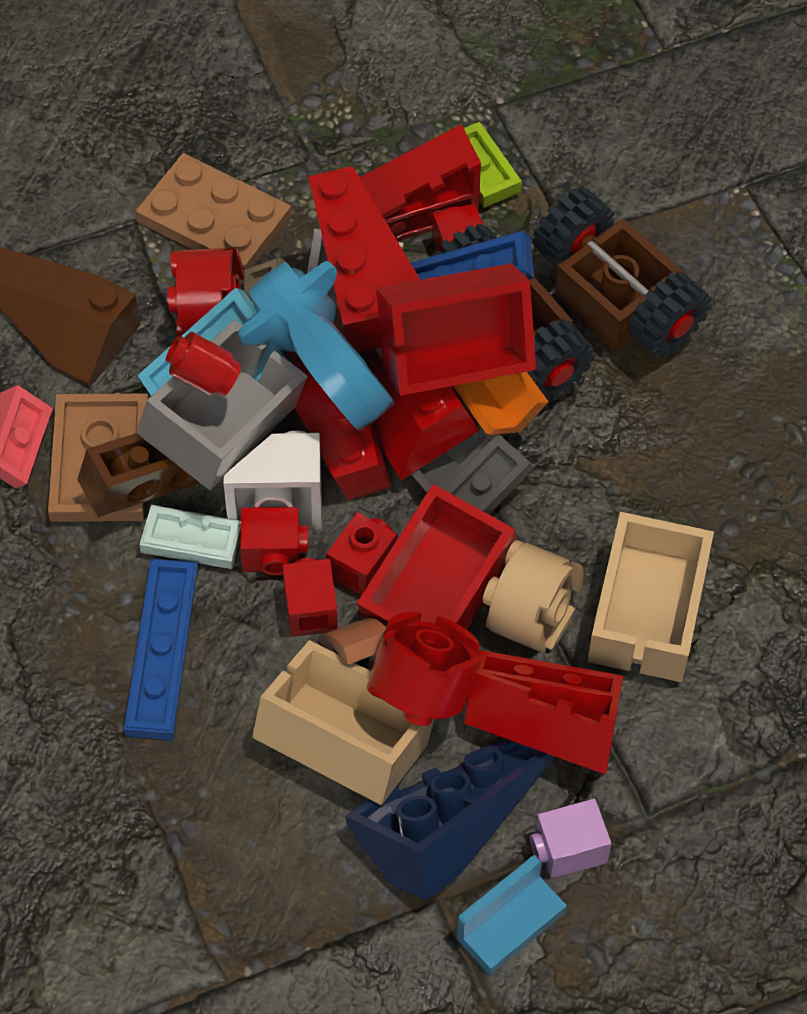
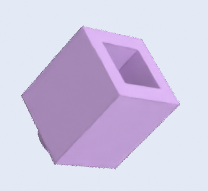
[530,798,612,879]

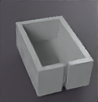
[136,319,308,490]

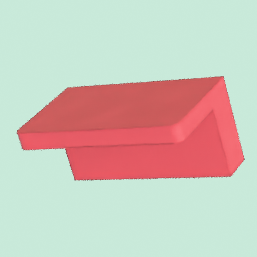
[0,385,53,489]

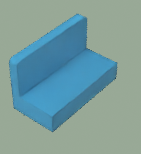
[456,855,567,976]

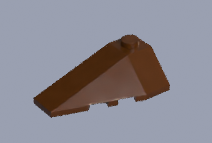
[0,247,140,389]

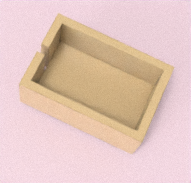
[587,512,714,682]
[252,640,434,805]

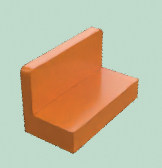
[453,372,548,435]

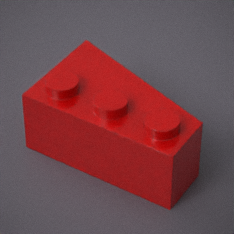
[359,124,481,241]

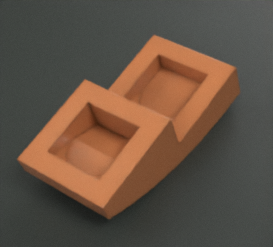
[319,617,386,665]

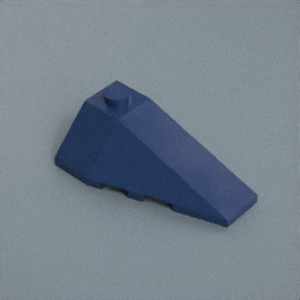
[345,738,554,901]

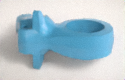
[238,261,395,431]

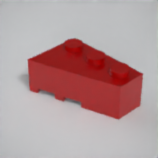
[464,650,624,775]

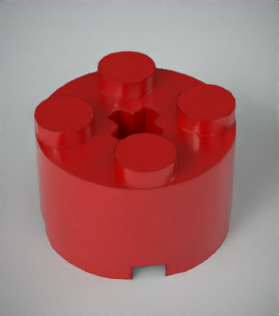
[167,248,244,336]
[367,612,482,726]

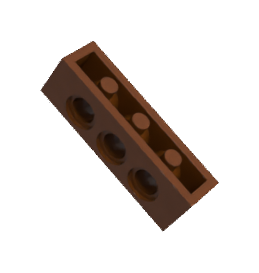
[77,430,274,517]

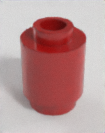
[165,331,241,397]

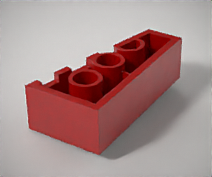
[308,166,420,353]
[288,307,391,501]

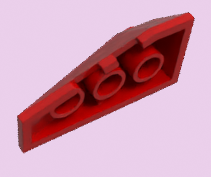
[365,348,479,480]

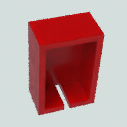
[376,263,536,396]
[357,484,517,630]

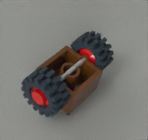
[532,187,712,358]
[431,224,595,400]

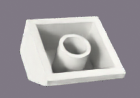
[224,430,322,530]

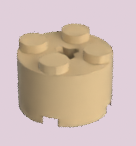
[483,540,584,653]

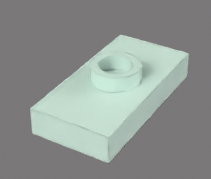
[139,505,241,569]

